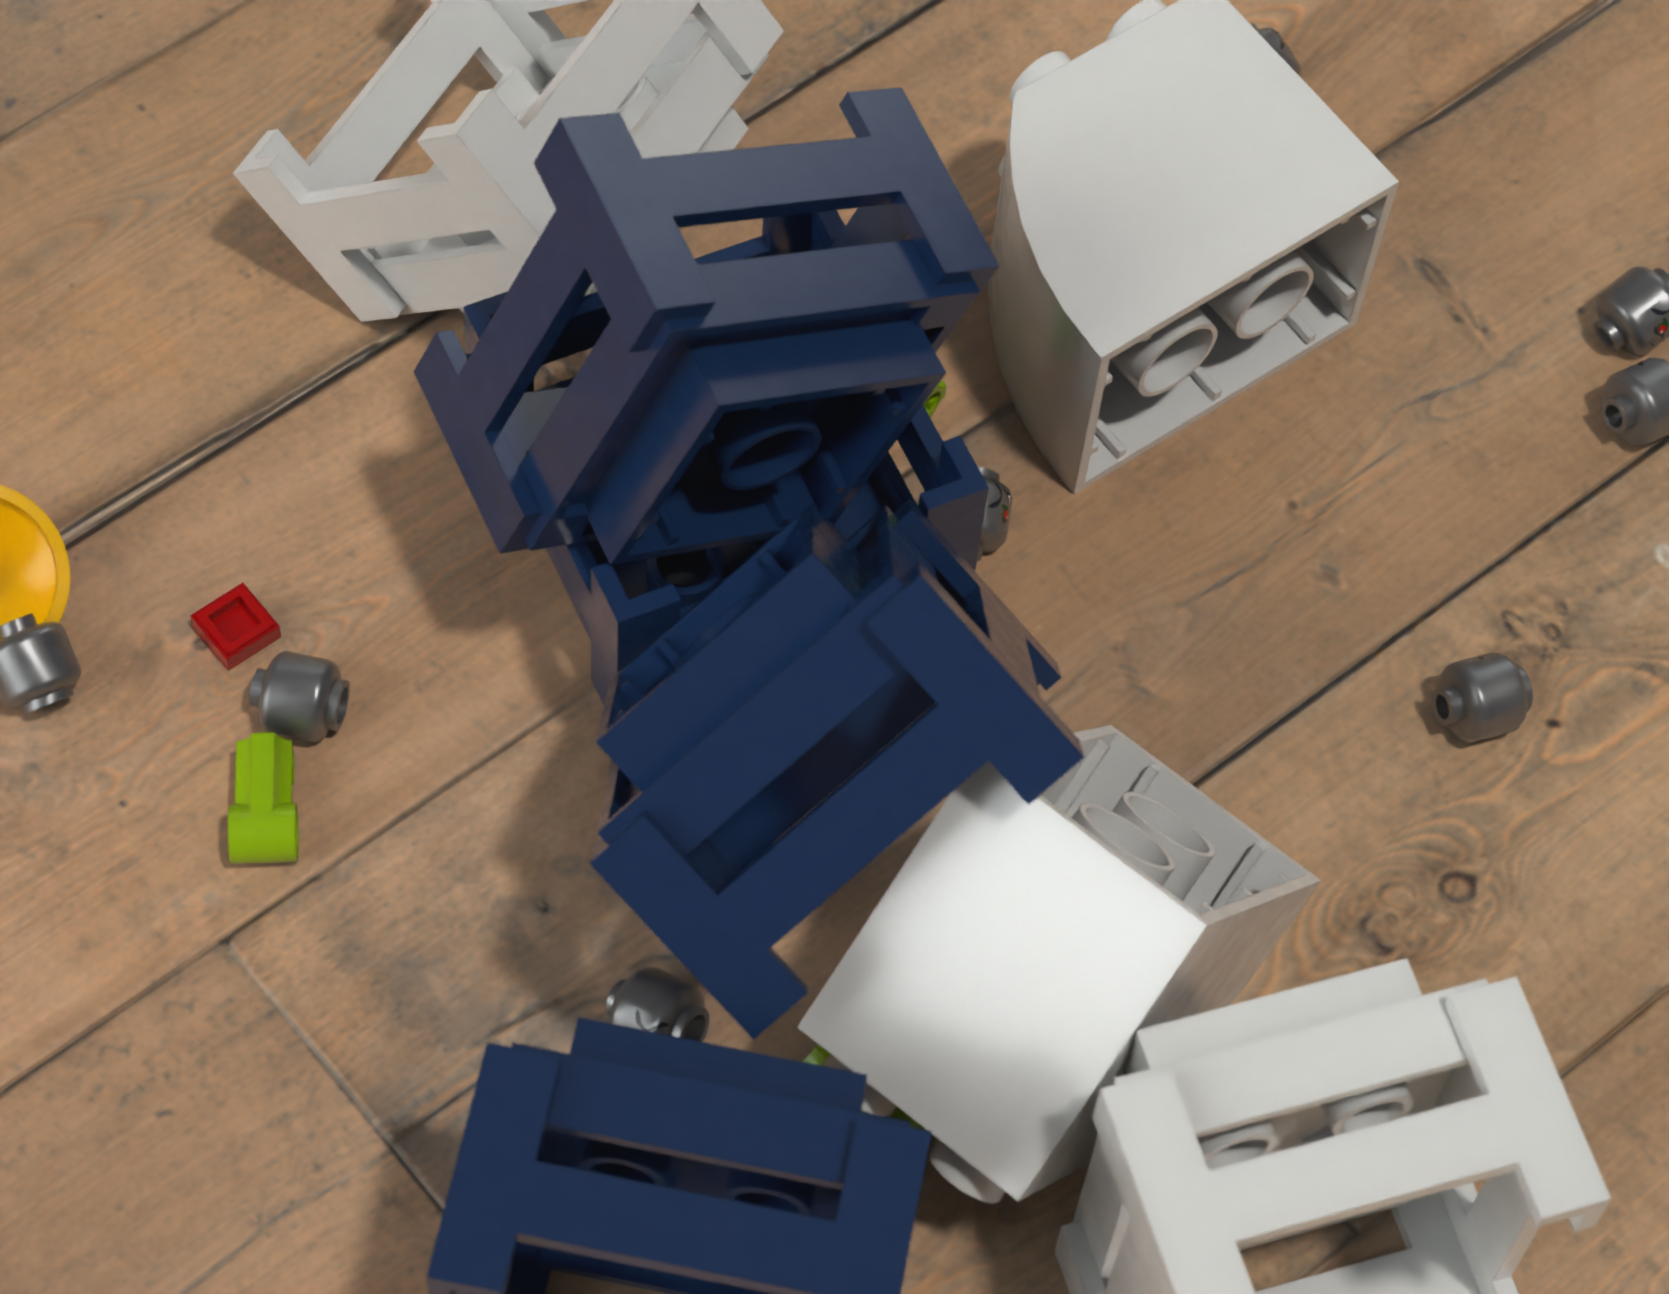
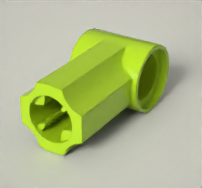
[228,732,299,864]

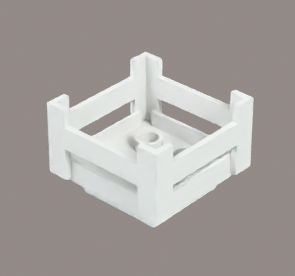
[232,0,784,322]
[1055,958,1611,1294]

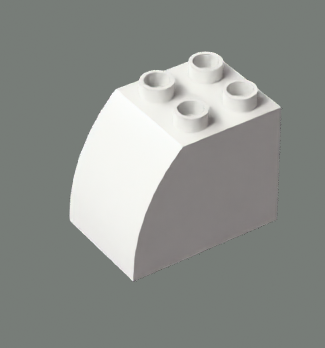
[988,0,1399,495]
[797,725,1321,1203]

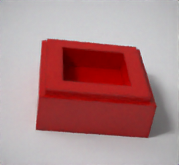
[190,582,281,671]

